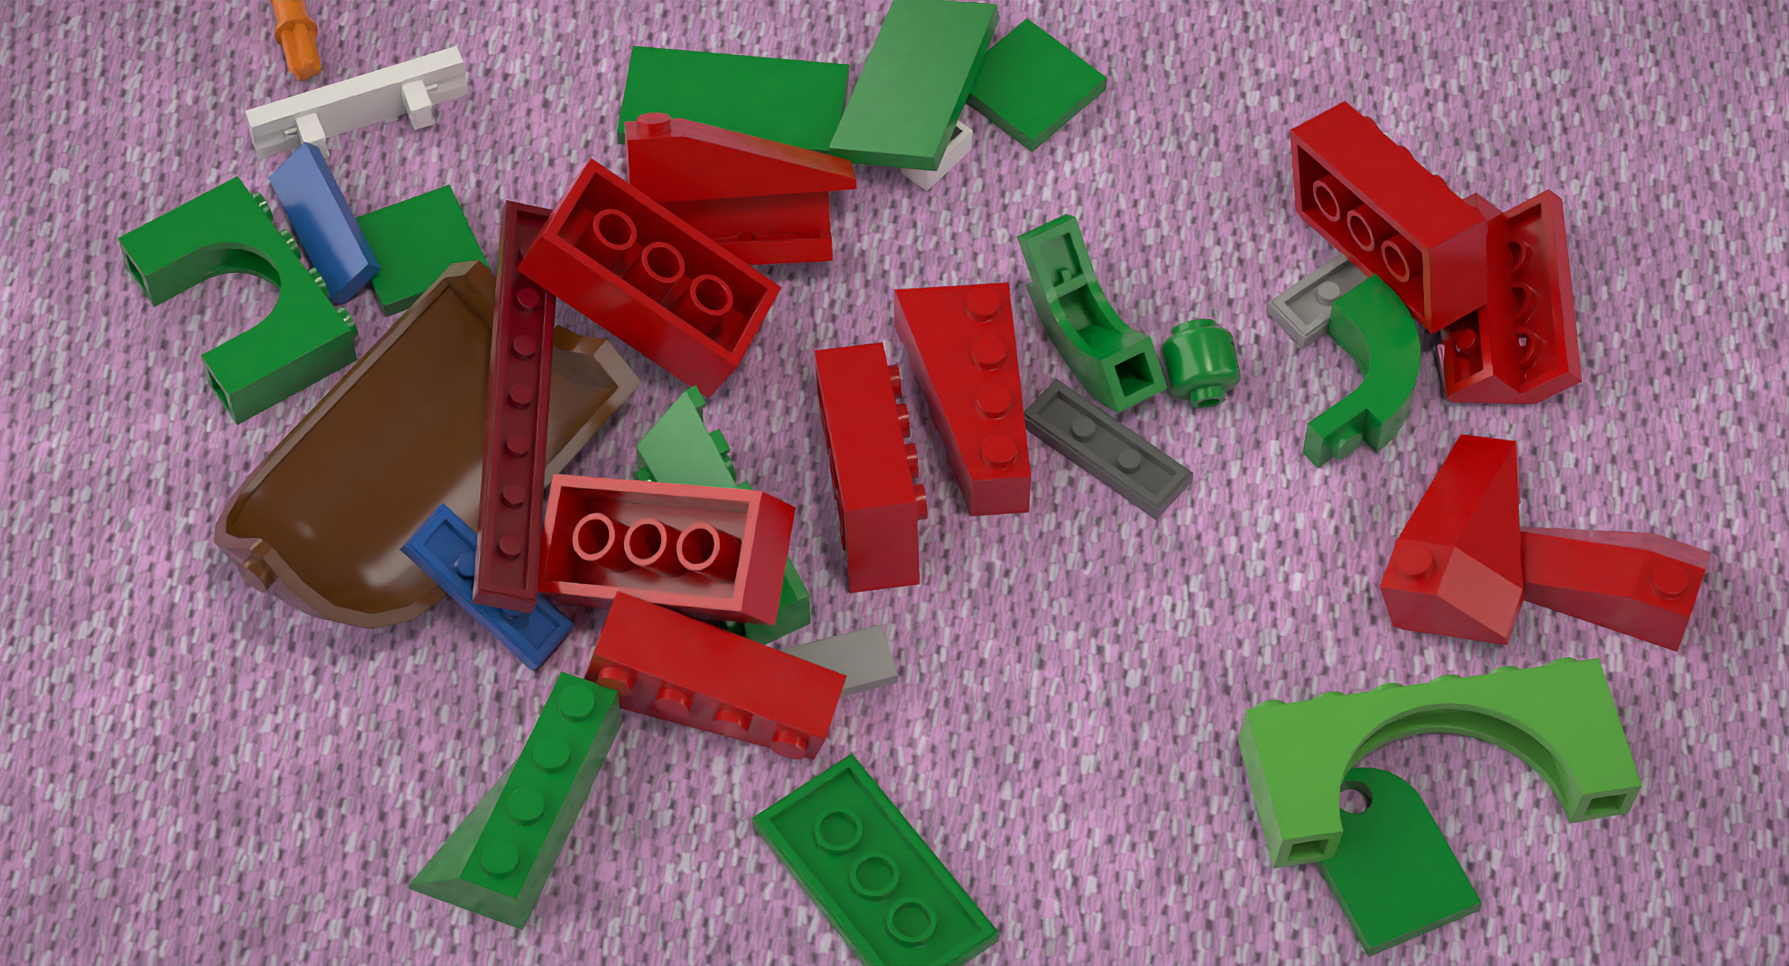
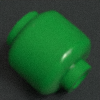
[1161,319,1241,408]

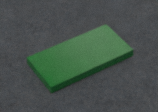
[829,0,1000,171]
[617,46,849,155]
[752,753,1000,966]

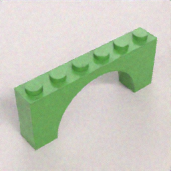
[1238,657,1642,869]

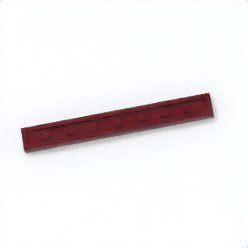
[472,200,556,613]

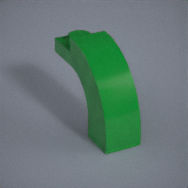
[1017,214,1168,412]
[1302,273,1421,468]

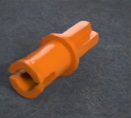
[270,0,321,82]

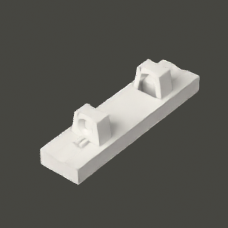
[245,46,468,159]

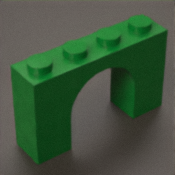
[118,176,358,425]

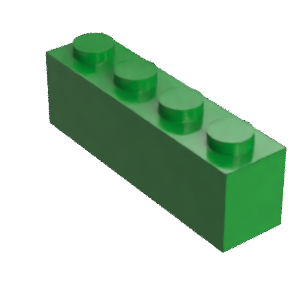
[632,385,811,645]
[408,671,622,930]

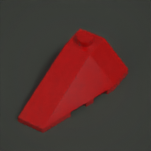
[625,113,857,203]

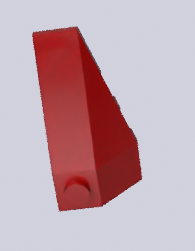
[1380,434,1525,645]
[1520,526,1711,652]

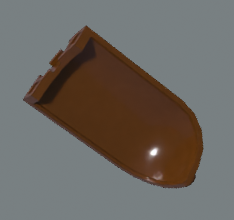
[214,260,642,629]

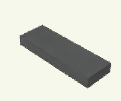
[1024,379,1193,520]

